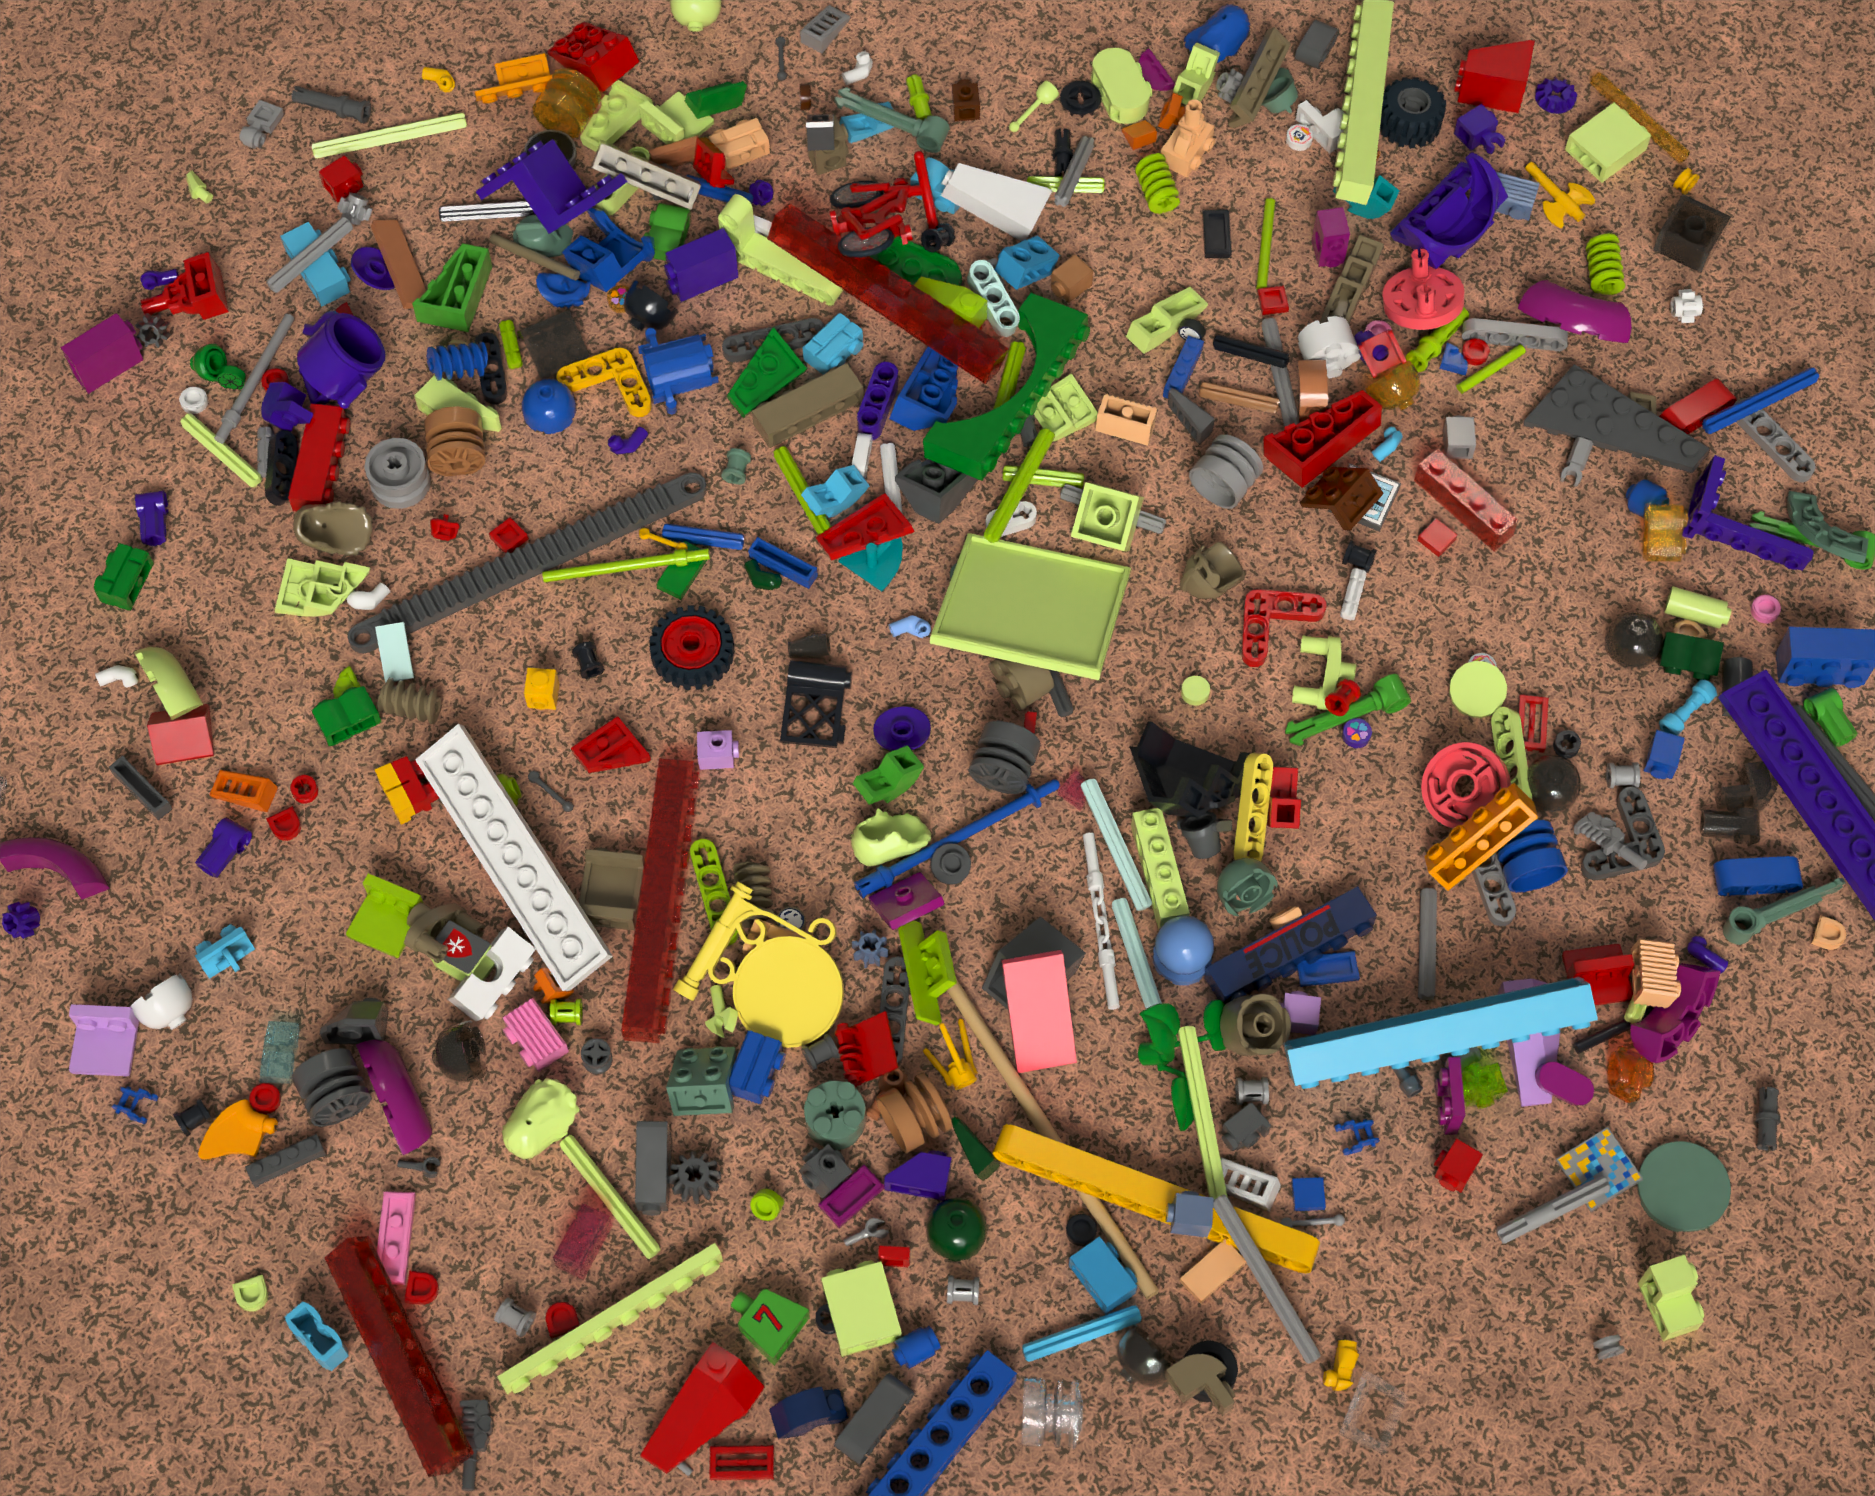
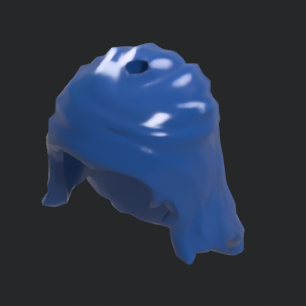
[1184,4,1250,63]

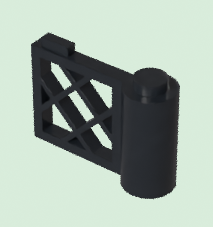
[780,660,852,748]

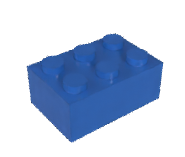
[1776,627,1875,688]

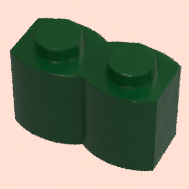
[1658,632,1724,681]

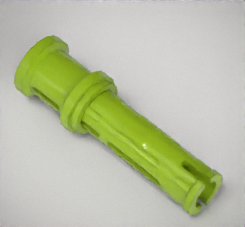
[1406,307,1469,372]

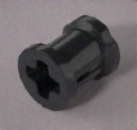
[921,223,955,253]
[1342,540,1377,573]
[572,641,605,679]
[173,1098,214,1137]

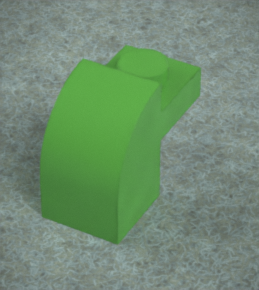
[853,745,924,805]

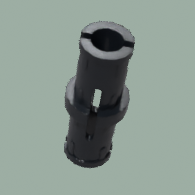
[1052,128,1073,176]

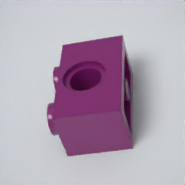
[1311,207,1350,268]

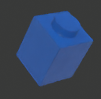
[1644,730,1685,779]

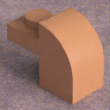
[1298,360,1328,423]

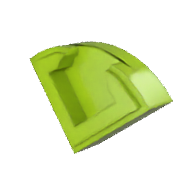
[333,666,361,699]

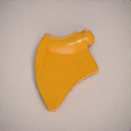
[198,1099,278,1160]

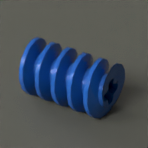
[426,342,488,381]

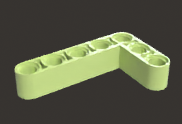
[718,194,848,306]

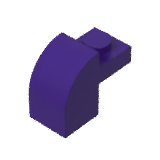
[261,382,313,432]

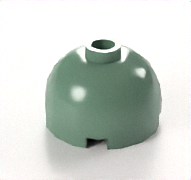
[1217,857,1278,916]

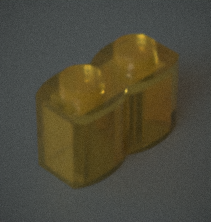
[1642,503,1688,562]

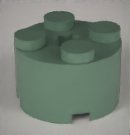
[804,1081,866,1150]

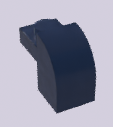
[769,1386,849,1439]

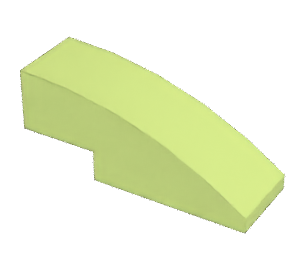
[1126,287,1208,354]

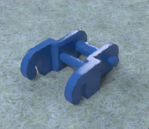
[112,1086,159,1124]
[1335,1119,1380,1156]

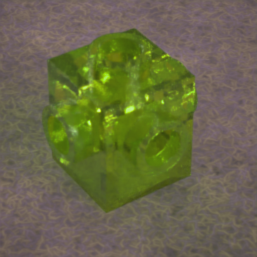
[1462,1063,1508,1109]

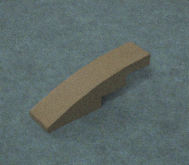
[1320,235,1384,324]

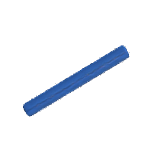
[1702,367,1819,434]

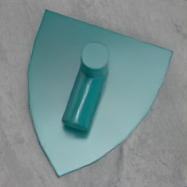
[838,537,903,592]

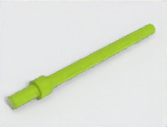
[542,548,710,583]

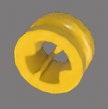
[1674,168,1699,195]

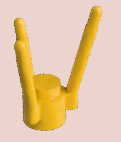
[923,1018,978,1090]

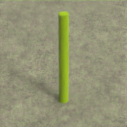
[1256,198,1275,290]

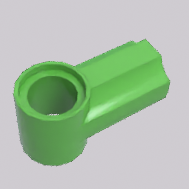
[1803,688,1858,747]

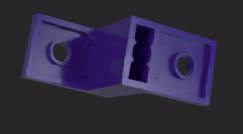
[475,139,627,234]

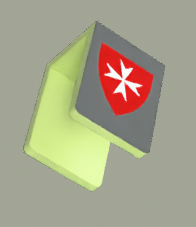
[431,920,495,981]

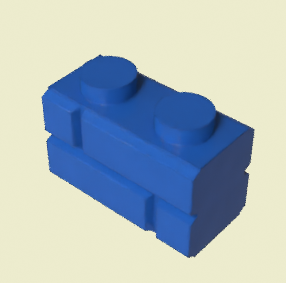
[729,1031,786,1104]

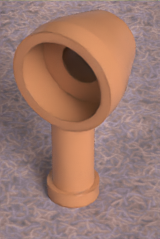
[866,1068,908,1121]

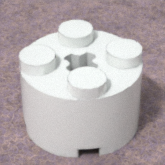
[1298,316,1361,378]

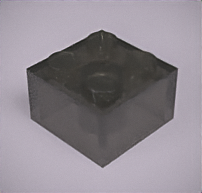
[1653,194,1731,273]

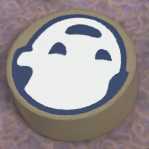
[776,907,806,931]

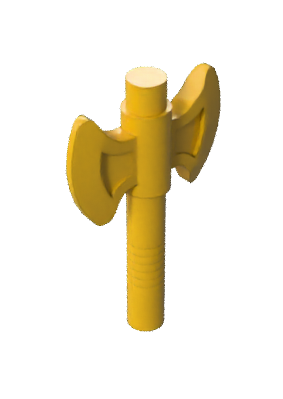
[1525,162,1595,228]

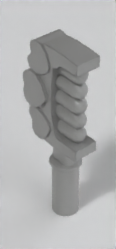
[1574,812,1648,870]

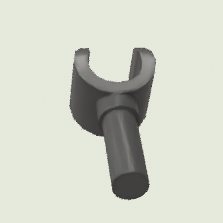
[397,1157,440,1179]

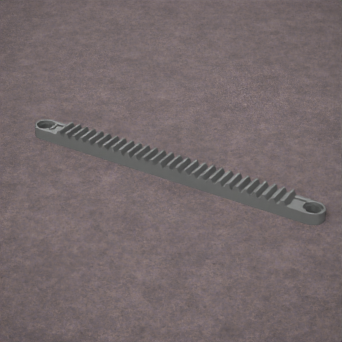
[348,473,707,654]

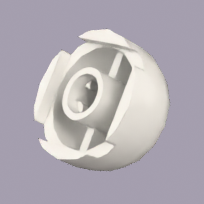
[130,973,193,1030]

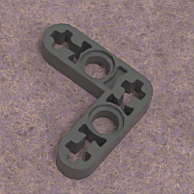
[1581,787,1665,880]

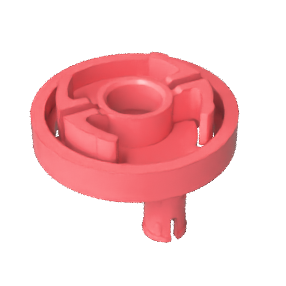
[1382,249,1465,330]
[1421,742,1511,828]

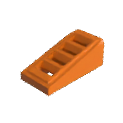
[209,770,278,812]

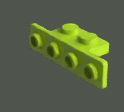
[898,920,957,1026]

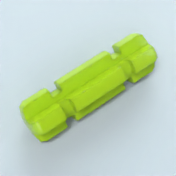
[499,320,523,369]

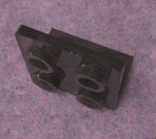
[517,310,590,380]

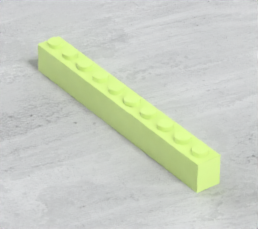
[1332,0,1394,205]

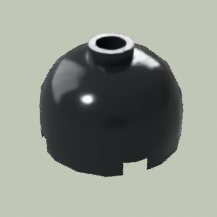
[623,280,679,332]

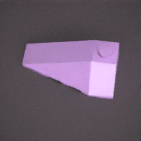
[1497,978,1561,1107]

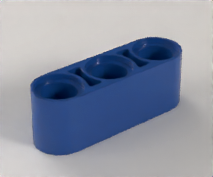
[1713,856,1803,896]

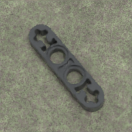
[722,318,825,363]
[879,957,910,1067]

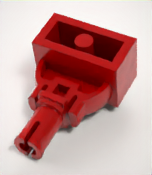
[140,252,229,320]

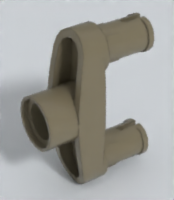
[404,903,486,963]

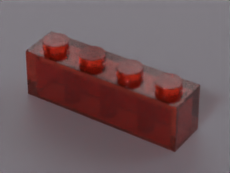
[1414,448,1518,552]

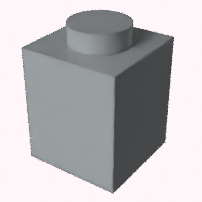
[1443,415,1476,459]

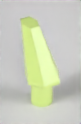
[186,171,213,203]

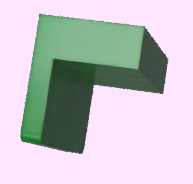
[685,81,747,119]

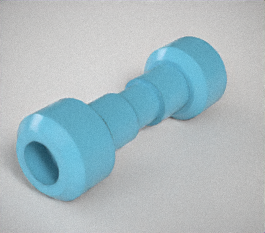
[1659,679,1717,736]

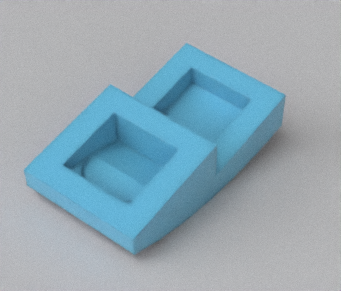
[839,102,894,143]

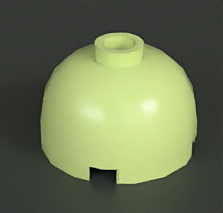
[670,0,721,32]

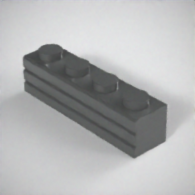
[109,755,172,820]
[245,1134,326,1188]

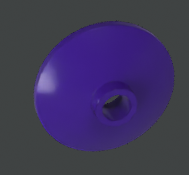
[351,247,395,290]
[873,706,931,751]

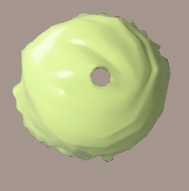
[851,808,932,866]
[502,1078,580,1159]

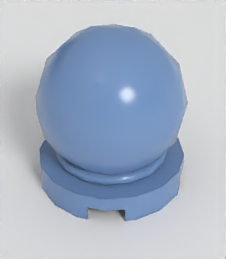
[1153,915,1214,985]

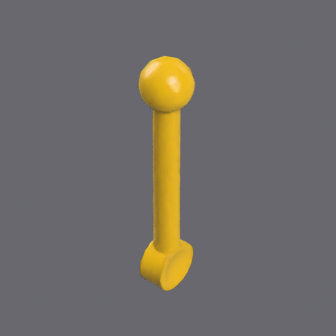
[639,528,688,550]

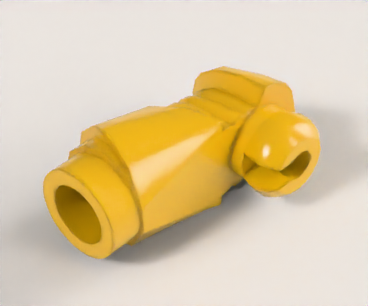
[1323,1340,1359,1391]

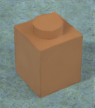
[1051,255,1093,303]

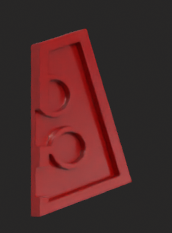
[815,493,915,561]

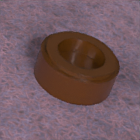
[799,84,811,111]

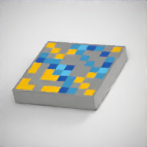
[1556,1127,1643,1212]

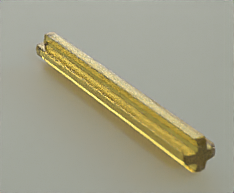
[1590,72,1690,163]

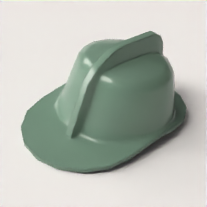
[1262,68,1298,114]
[513,215,574,257]

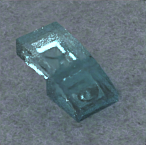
[259,1021,300,1084]

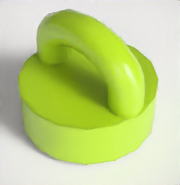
[750,1189,784,1221]

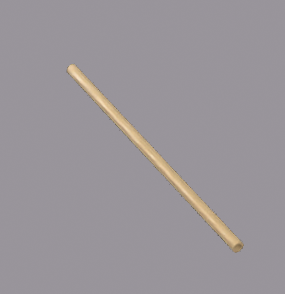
[947,978,1159,1299]

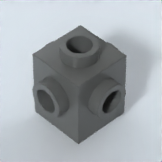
[799,1144,852,1199]

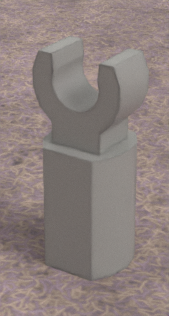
[1560,437,1593,487]

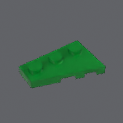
[727,327,807,418]

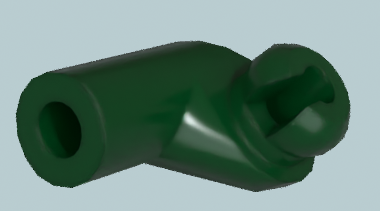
[744,560,782,590]

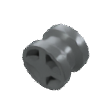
[581,1038,613,1075]

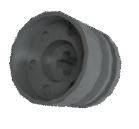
[968,721,1041,794]
[292,1048,372,1127]

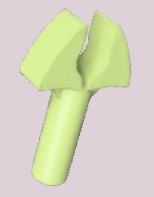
[705,985,738,1038]

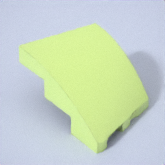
[275,558,370,617]

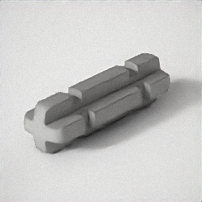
[257,426,274,478]

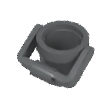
[1177,811,1232,859]

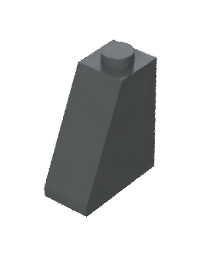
[635,1121,672,1216]

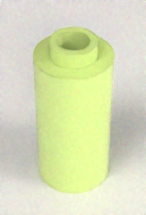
[1664,586,1732,629]

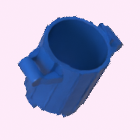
[638,328,719,415]

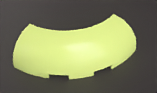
[134,647,203,720]

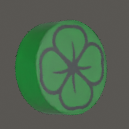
[217,365,246,390]

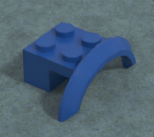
[562,208,655,292]

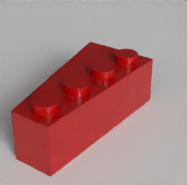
[1263,390,1382,488]

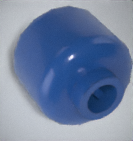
[1626,479,1670,520]

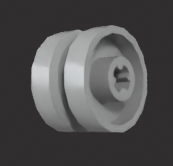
[364,438,431,509]

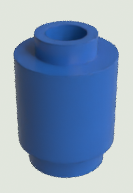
[892,1326,941,1369]

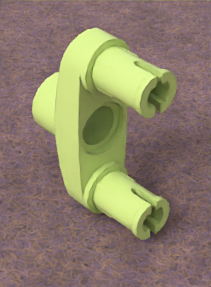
[1292,635,1356,710]

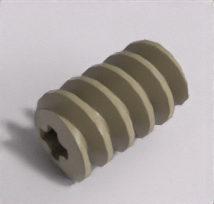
[377,677,442,725]
[733,862,774,928]

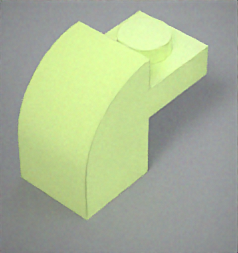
[1172,43,1220,105]

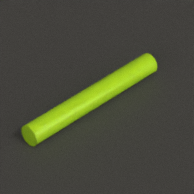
[1456,344,1526,394]

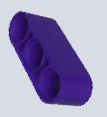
[857,362,898,440]

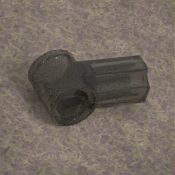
[1700,808,1760,845]

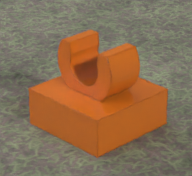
[1158,92,1186,130]
[533,968,574,1004]

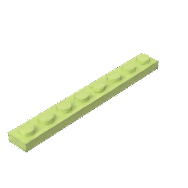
[497,1243,723,1394]

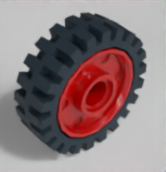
[649,605,734,690]

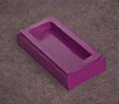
[818,1164,885,1228]

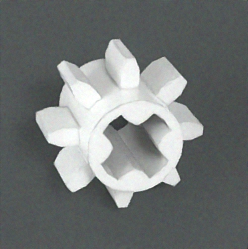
[1670,289,1703,323]

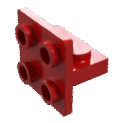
[1562,944,1634,1006]

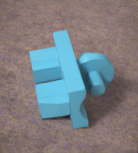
[195,924,255,979]

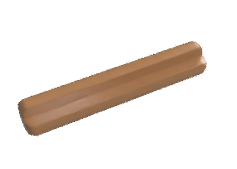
[1199,381,1280,413]

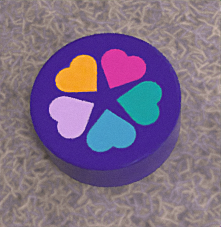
[1342,718,1372,748]

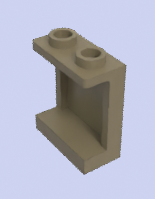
[579,847,645,930]

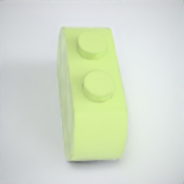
[1091,48,1152,124]

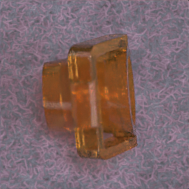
[1607,1046,1654,1103]

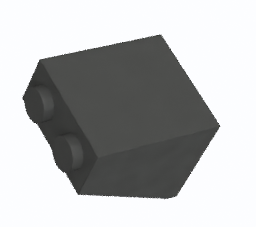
[982,916,1086,1009]

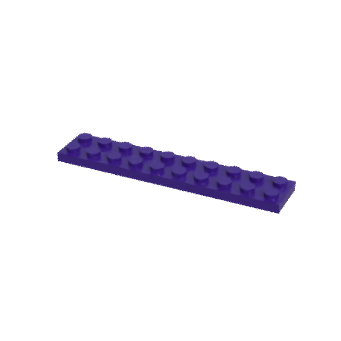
[1718,669,1875,921]

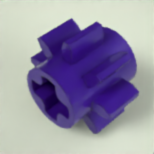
[2,902,40,939]

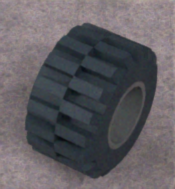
[1380,77,1446,148]

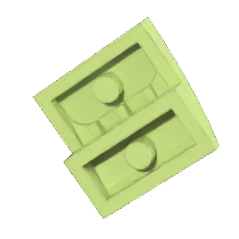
[1034,373,1098,442]

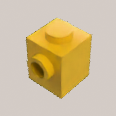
[524,668,560,710]

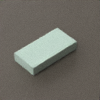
[375,622,414,683]

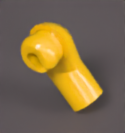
[422,67,455,93]

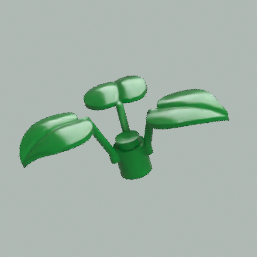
[1138,1000,1226,1131]

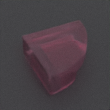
[1058,771,1086,811]

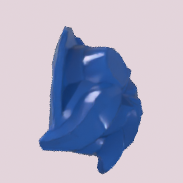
[536,273,591,309]

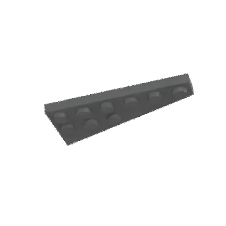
[1524,364,1710,473]

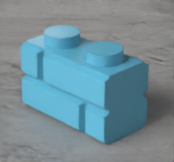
[802,313,864,375]

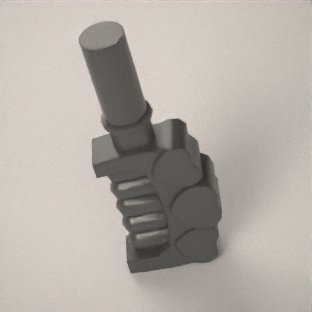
[457,1400,494,1491]

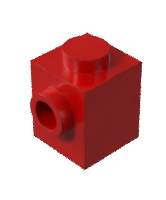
[318,155,363,203]
[1434,1138,1483,1193]

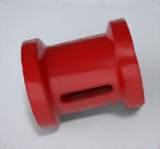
[1325,679,1361,716]

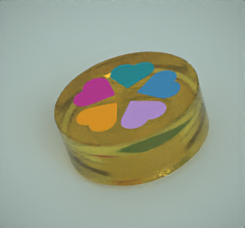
[607,285,629,313]

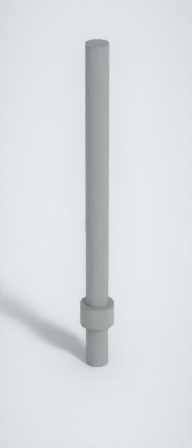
[214,314,295,444]

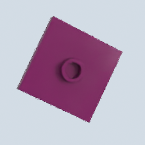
[868,872,945,930]

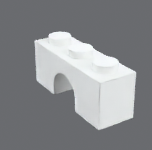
[447,927,536,1022]

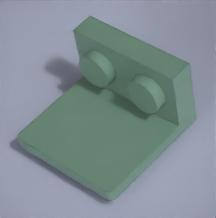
[666,1046,736,1116]

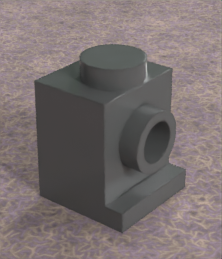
[1221,1102,1271,1151]

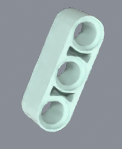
[967,260,1020,337]

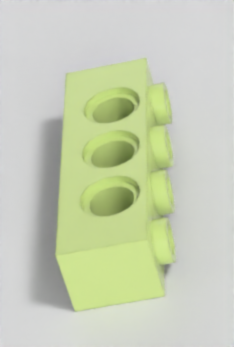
[1131,808,1190,930]

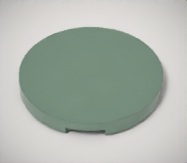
[1637,1141,1731,1232]

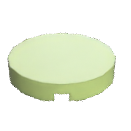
[1449,661,1507,718]

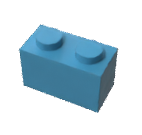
[1069,1236,1138,1315]

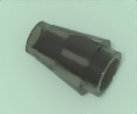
[788,631,831,659]

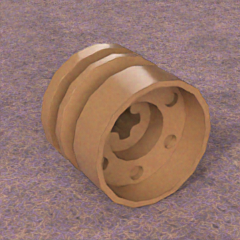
[424,406,486,477]
[876,1072,952,1154]

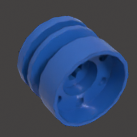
[1497,820,1568,893]

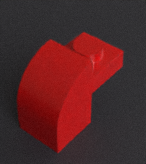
[1267,766,1301,829]

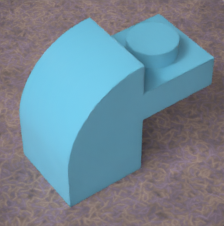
[801,465,869,518]

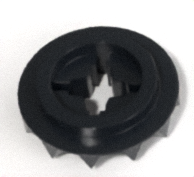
[1060,81,1101,118]

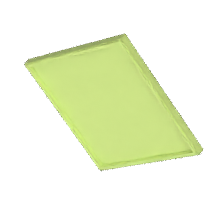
[930,533,1131,680]

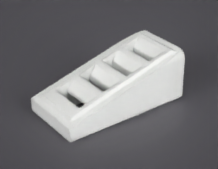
[1221,1158,1281,1212]

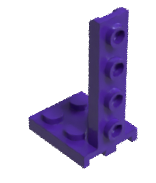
[1681,455,1813,571]

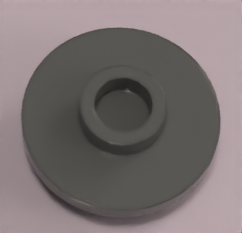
[930,843,971,885]

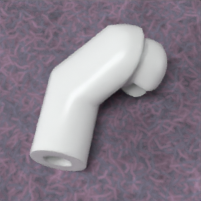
[842,51,873,85]
[347,582,390,610]
[95,665,138,688]

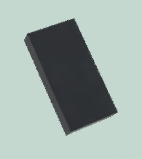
[1202,210,1232,258]

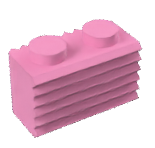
[503,998,569,1072]

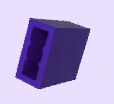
[664,228,739,302]

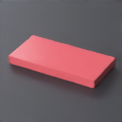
[1001,950,1077,1073]

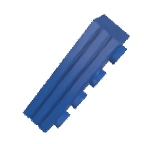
[1163,335,1204,398]
[748,537,818,589]

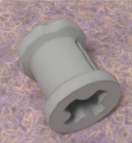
[1606,762,1640,788]
[1235,1077,1269,1105]
[947,1275,980,1305]
[494,1297,536,1337]

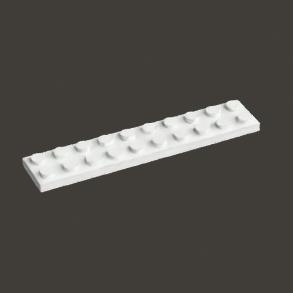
[415,724,613,991]

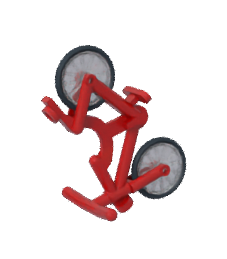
[829,151,938,257]

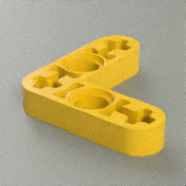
[556,348,652,417]

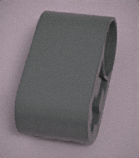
[1295,19,1340,69]

